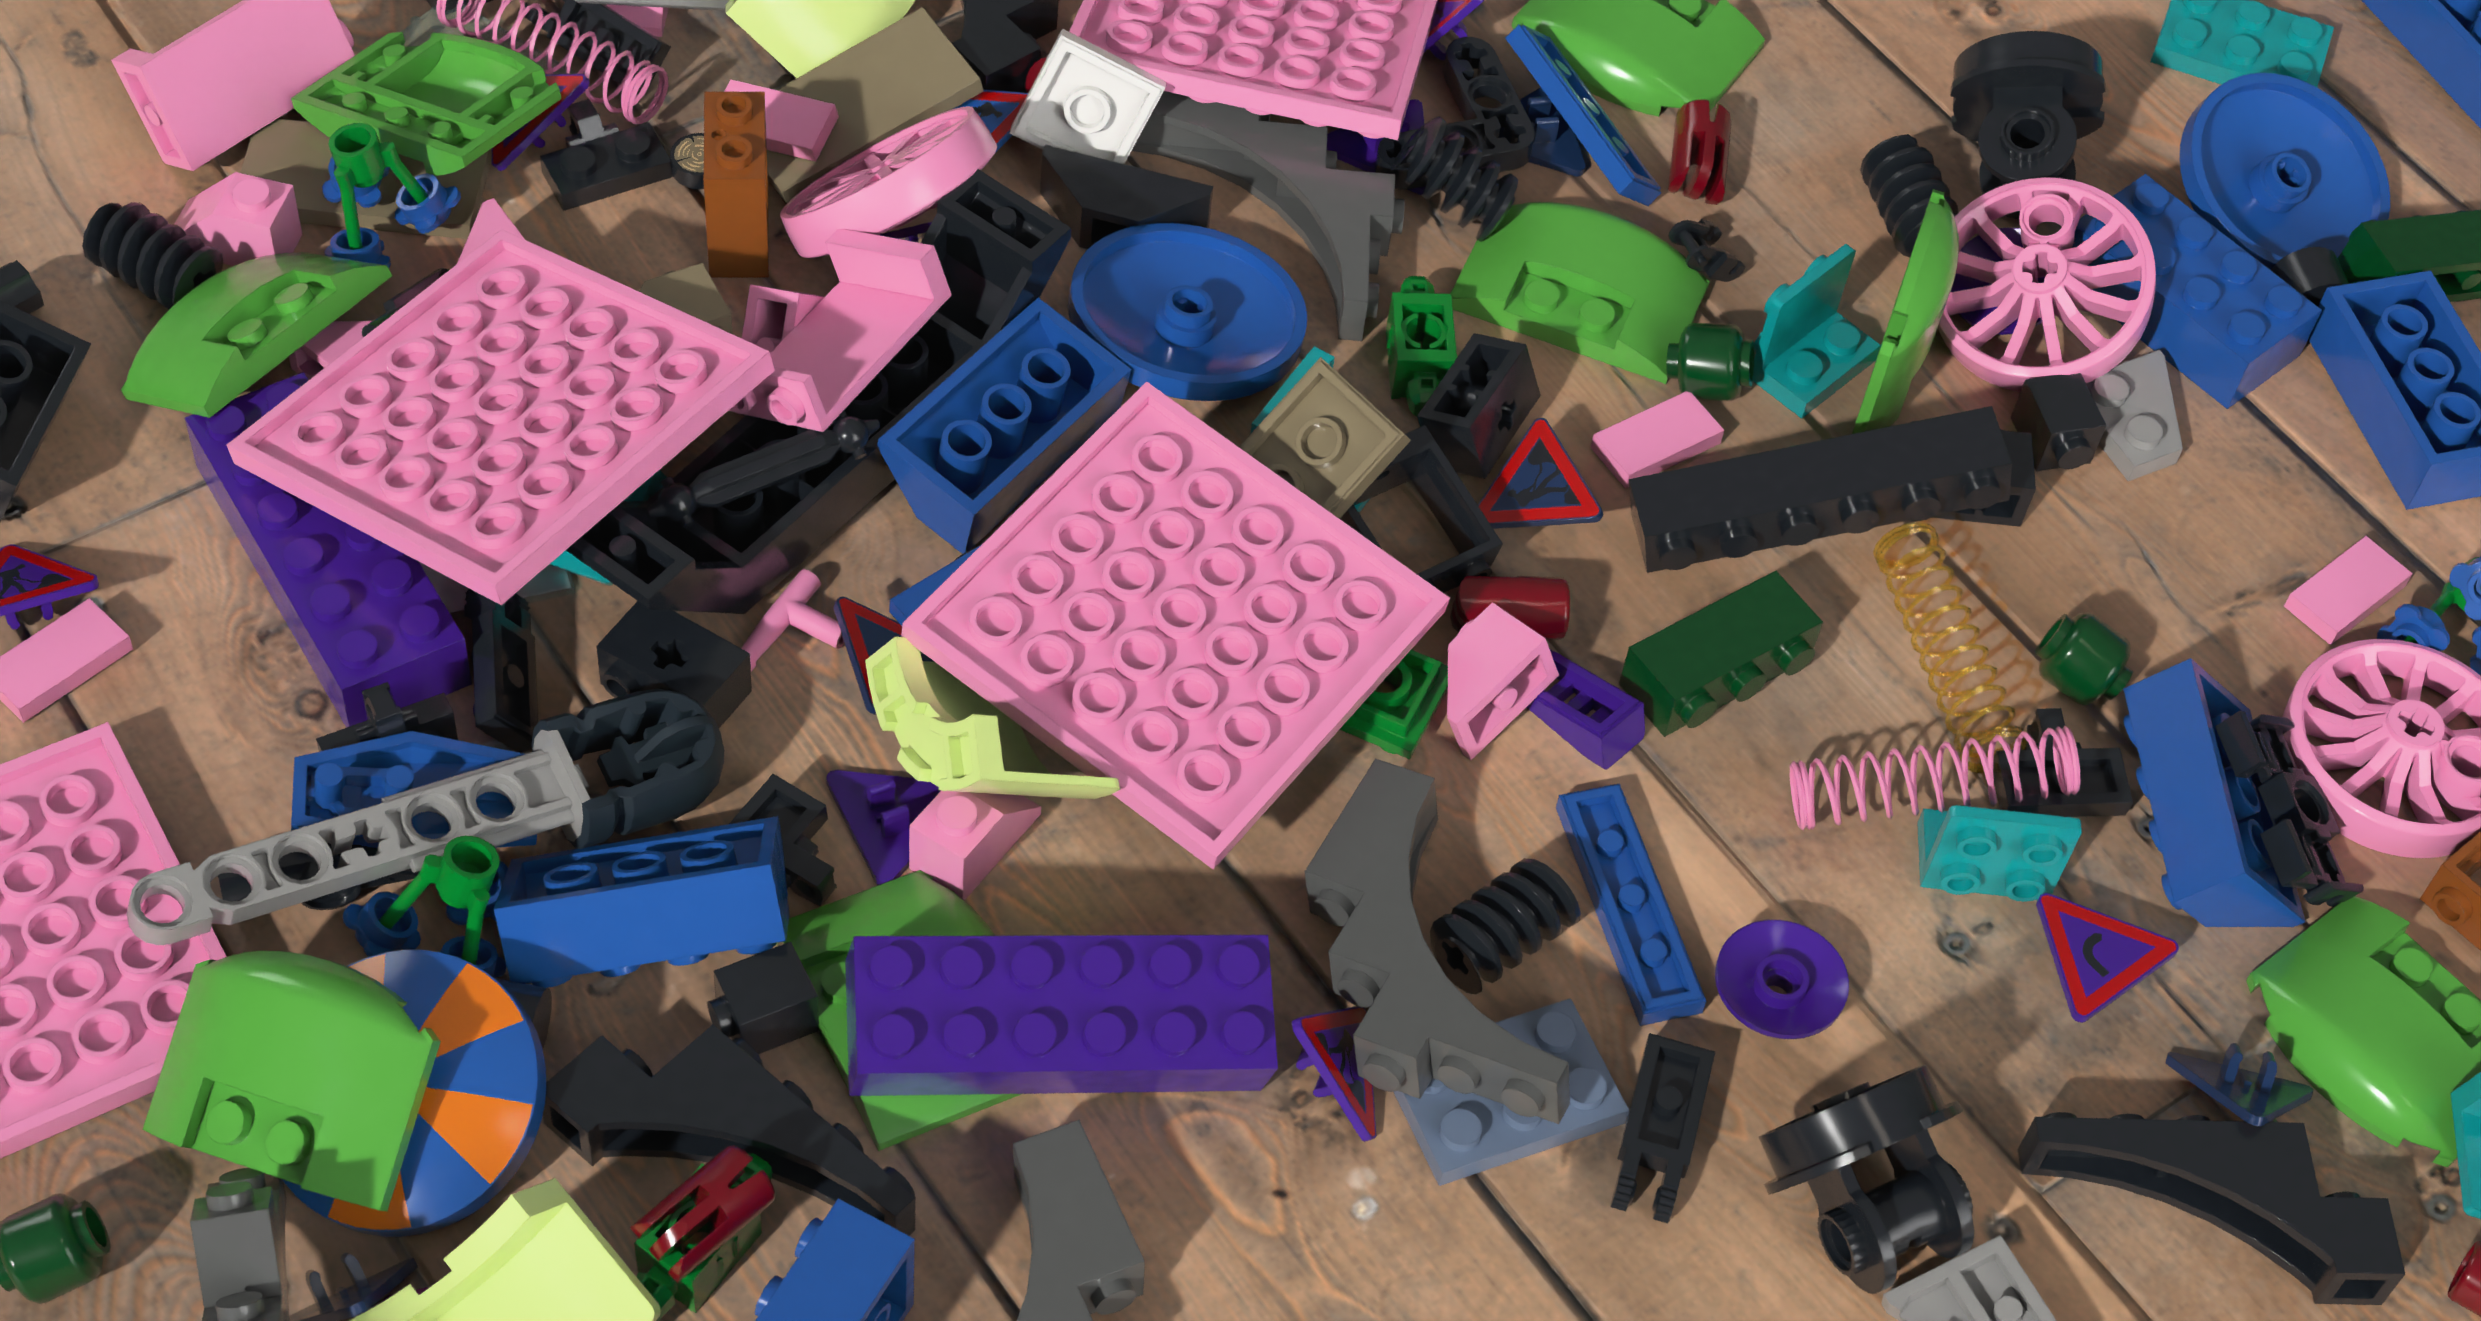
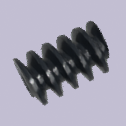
[1390,116,1518,242]
[1860,134,1959,257]
[82,202,223,310]
[1430,858,1581,995]

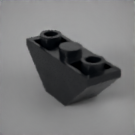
[1040,145,1213,249]

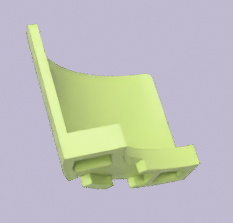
[725,0,915,78]
[865,636,1120,799]
[349,1178,661,1321]

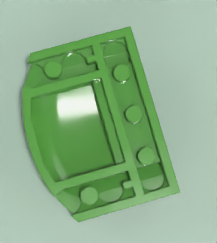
[1512,0,1765,117]
[291,32,562,176]
[1852,189,1959,434]
[1450,202,1710,384]
[120,252,392,418]
[777,870,1021,1151]
[2246,896,2481,1167]
[142,951,441,1211]

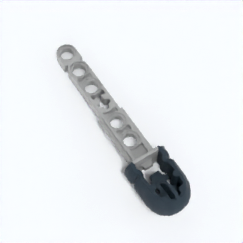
[127,689,724,945]

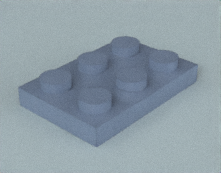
[1394,998,1629,1186]

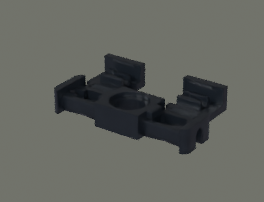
[2215,711,2364,907]

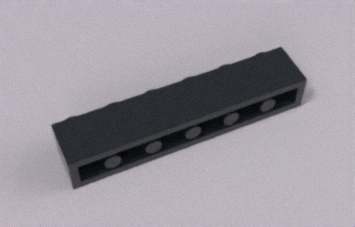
[1629,406,2012,573]

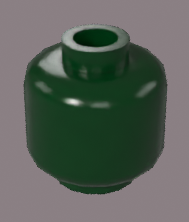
[1667,323,1755,401]
[2035,613,2133,705]
[0,1193,111,1304]

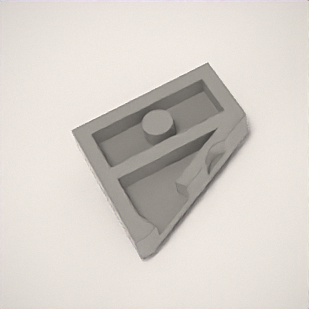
[2086,350,2183,481]
[1881,1235,2057,1321]

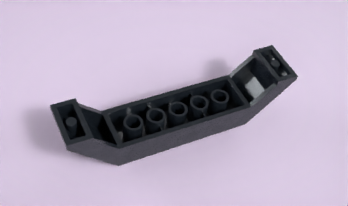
[566,169,1071,614]

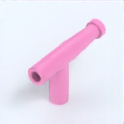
[741,569,844,672]

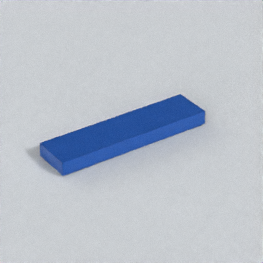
[1505,24,1662,206]
[1555,783,1707,1026]

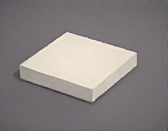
[1010,29,1166,164]

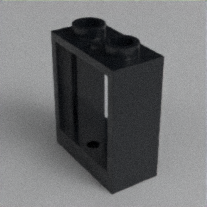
[1340,425,1503,593]

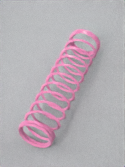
[436,0,668,125]
[1790,725,2081,831]

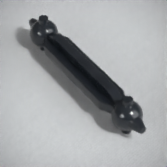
[646,410,880,528]

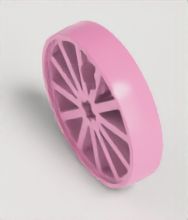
[780,106,997,258]
[1938,177,2156,392]
[2283,639,2481,858]

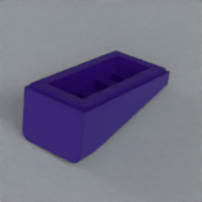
[1526,648,1645,770]

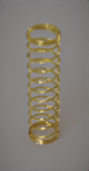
[1873,522,2029,773]

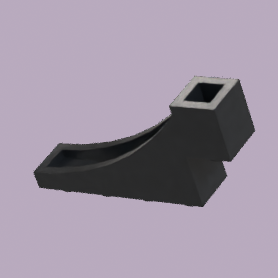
[952,0,1060,93]
[543,1025,916,1236]
[2017,1112,2405,1305]

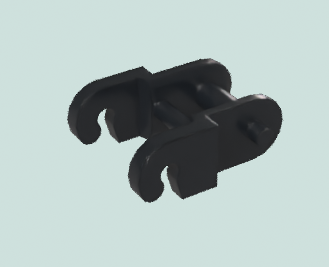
[1668,219,1745,282]

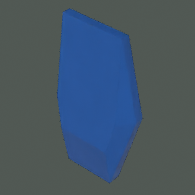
[291,731,537,848]

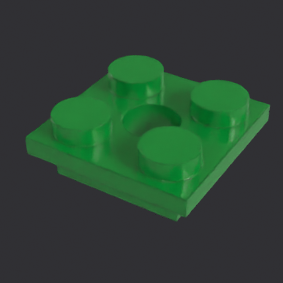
[1339,649,1448,759]

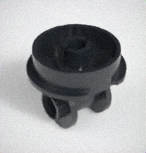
[1950,31,2106,220]
[1758,1064,1974,1294]

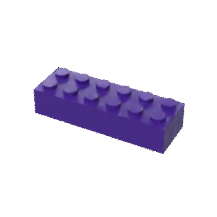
[185,372,472,728]
[845,935,1278,1096]

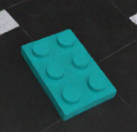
[2150,0,2334,87]

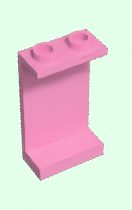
[111,0,355,171]
[728,229,952,432]

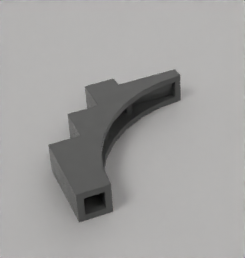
[1131,91,1405,341]
[1304,758,1570,1124]
[1013,1120,1145,1321]
[190,1168,290,1321]

